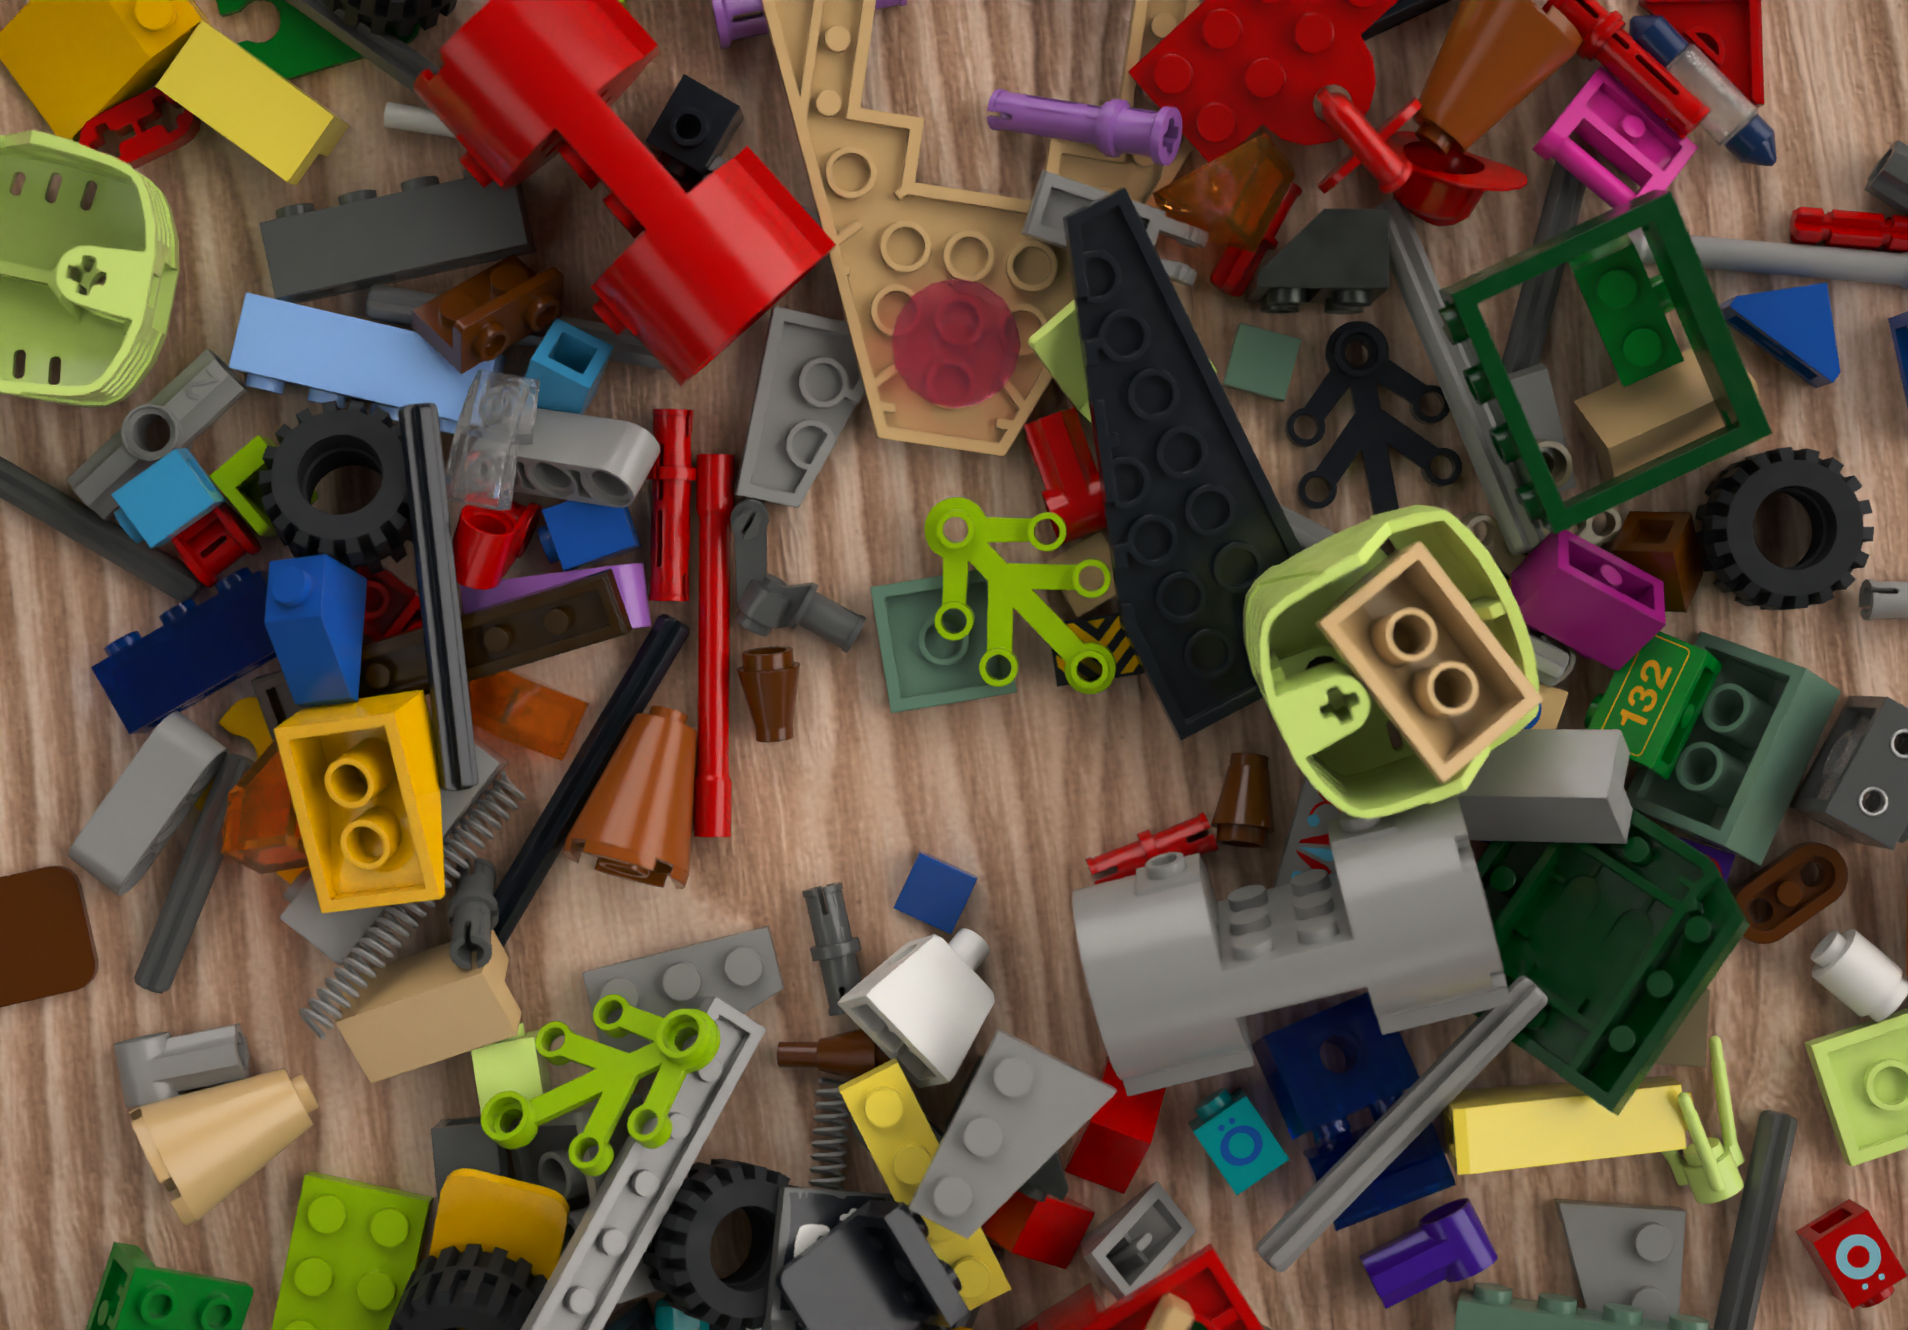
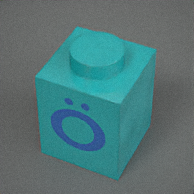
[1188,1087,1290,1196]

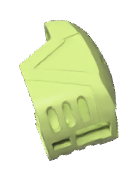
[0,130,180,408]
[1243,504,1539,819]

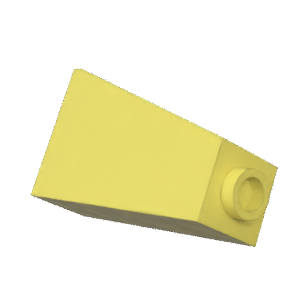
[1443,1076,1694,1175]

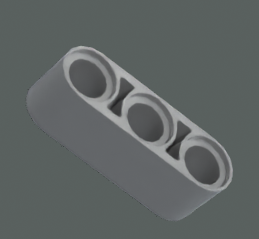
[469,405,660,508]
[68,710,229,896]

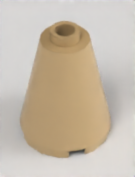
[128,1068,319,1227]

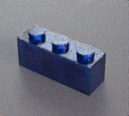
[91,567,277,734]

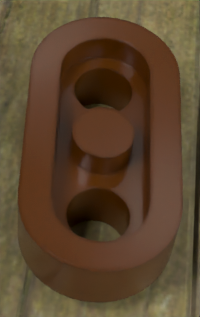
[1731,842,1848,944]

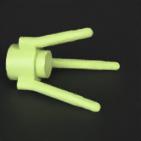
[1661,1036,1745,1204]

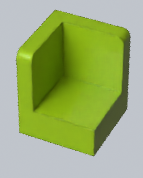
[209,435,319,538]

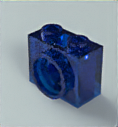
[1252,992,1420,1143]

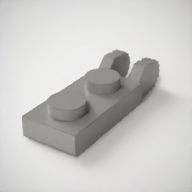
[1021,171,1210,286]

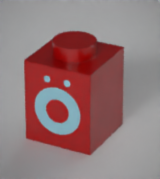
[1795,1199,1907,1309]

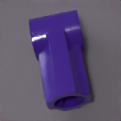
[1359,1198,1498,1309]

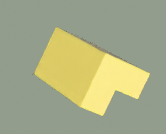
[155,20,350,186]

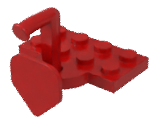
[1128,0,1423,194]

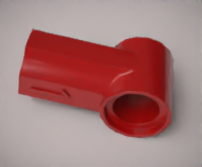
[1023,408,1107,544]

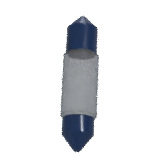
[1629,15,1777,166]

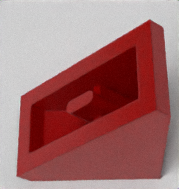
[1064,1057,1166,1194]
[981,1191,1095,1270]

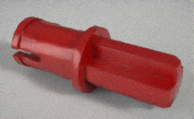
[1209,171,1302,298]

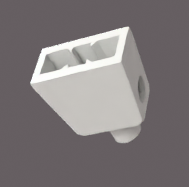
[837,928,995,1088]

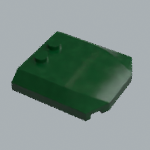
[1472,809,1750,1116]

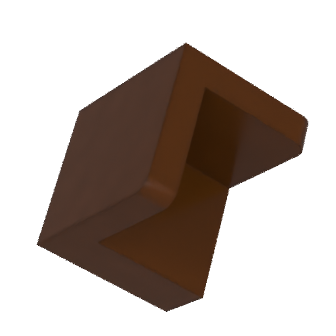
[1611,511,1703,613]

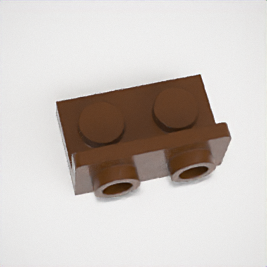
[412,254,564,374]

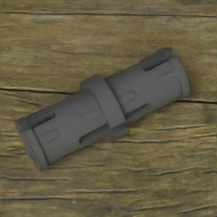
[447,857,499,969]
[802,882,862,1016]

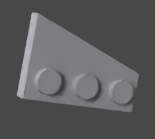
[909,1028,1117,1239]

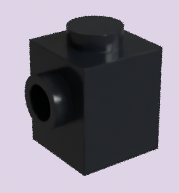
[646,74,744,183]

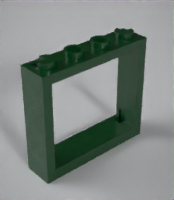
[1438,190,1772,534]

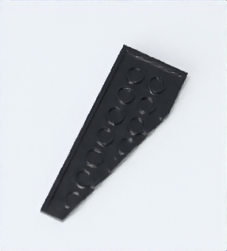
[1063,187,1336,740]

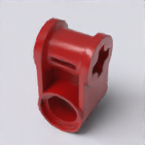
[452,481,542,590]
[171,502,262,589]

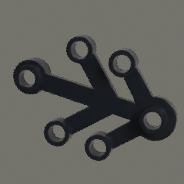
[1285,321,1462,555]

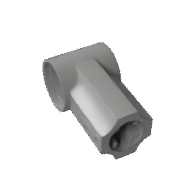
[113,1023,250,1107]

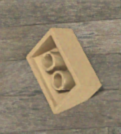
[1316,541,1543,784]

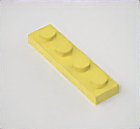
[838,1058,1012,1311]

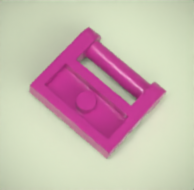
[1532,66,1698,208]

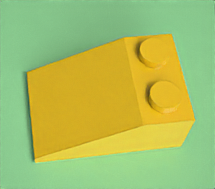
[0,0,214,142]
[274,689,445,913]

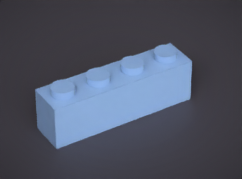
[228,292,506,438]

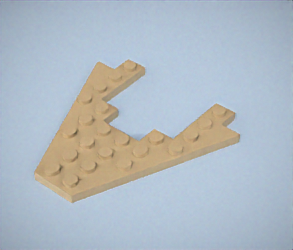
[760,0,1200,457]

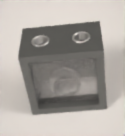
[1789,696,1908,850]

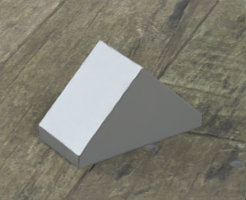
[1080,1181,1196,1301]

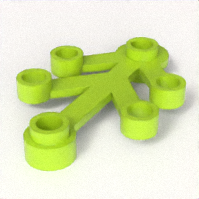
[924,497,1116,694]
[481,994,720,1176]

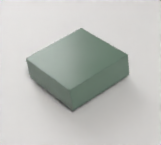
[1222,323,1301,403]

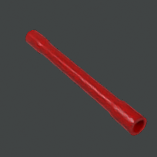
[693,454,735,837]

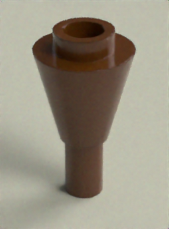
[777,1028,891,1079]

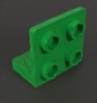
[85,1242,254,1330]

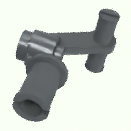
[730,498,866,653]

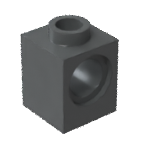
[431,1116,510,1204]

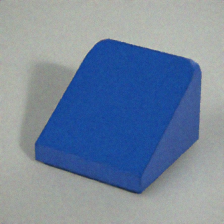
[893,850,978,934]

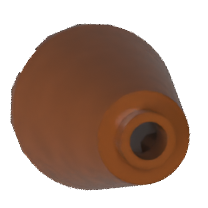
[1412,0,1583,155]
[562,705,697,889]

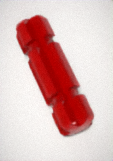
[1789,207,1908,252]

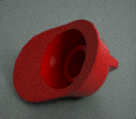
[1385,131,1527,227]

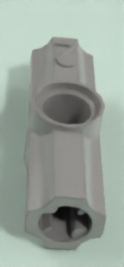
[66,349,249,521]

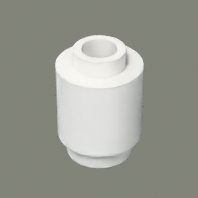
[1811,929,1908,1022]

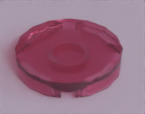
[891,278,1021,409]

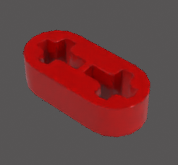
[79,87,201,169]

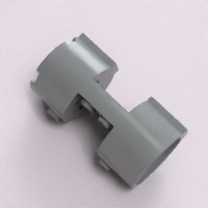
[1072,794,1511,1096]

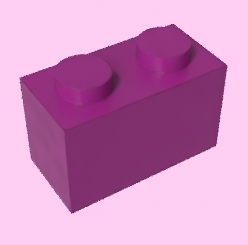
[1511,530,1666,672]

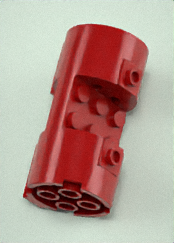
[413,0,836,386]

